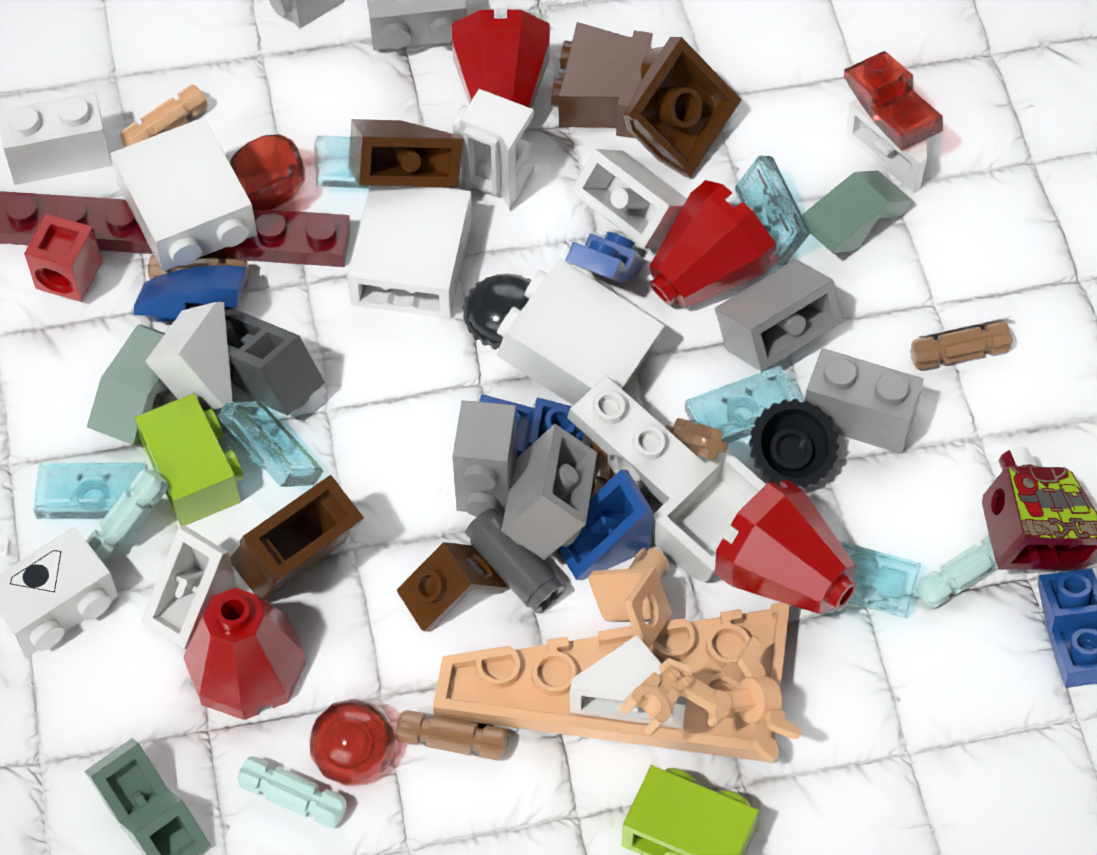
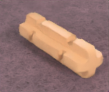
[120,84,208,147]

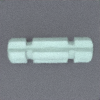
[86,469,168,563]
[916,535,998,608]
[237,756,347,828]

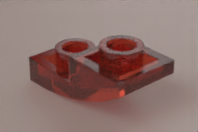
[844,50,943,151]

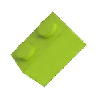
[134,393,244,526]
[621,765,759,855]

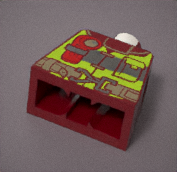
[982,447,1097,570]

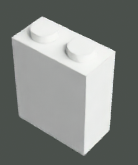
[110,117,257,272]
[347,186,472,319]
[496,258,665,405]

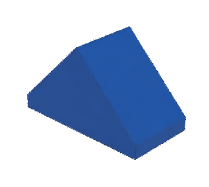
[558,469,654,580]

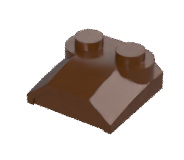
[623,37,742,177]

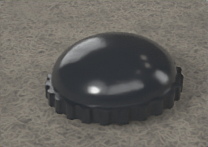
[462,273,532,350]
[748,399,839,491]

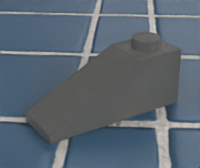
[224,307,325,416]

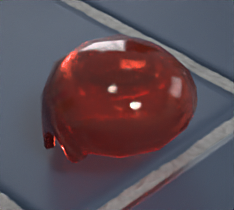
[230,134,306,210]
[309,698,396,787]

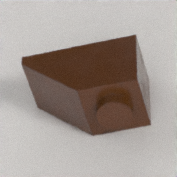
[348,119,463,187]

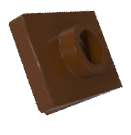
[397,542,508,632]

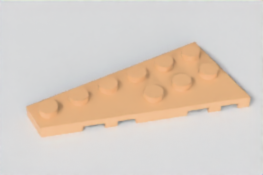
[433,602,790,762]

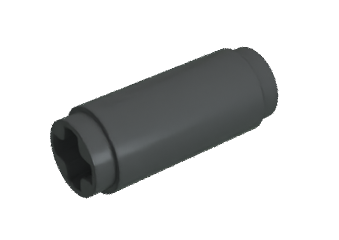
[465,508,565,613]

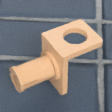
[588,547,672,648]

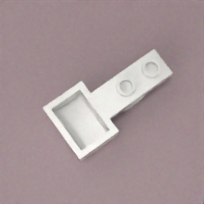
[567,375,766,582]

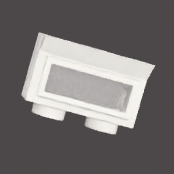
[453,89,534,211]

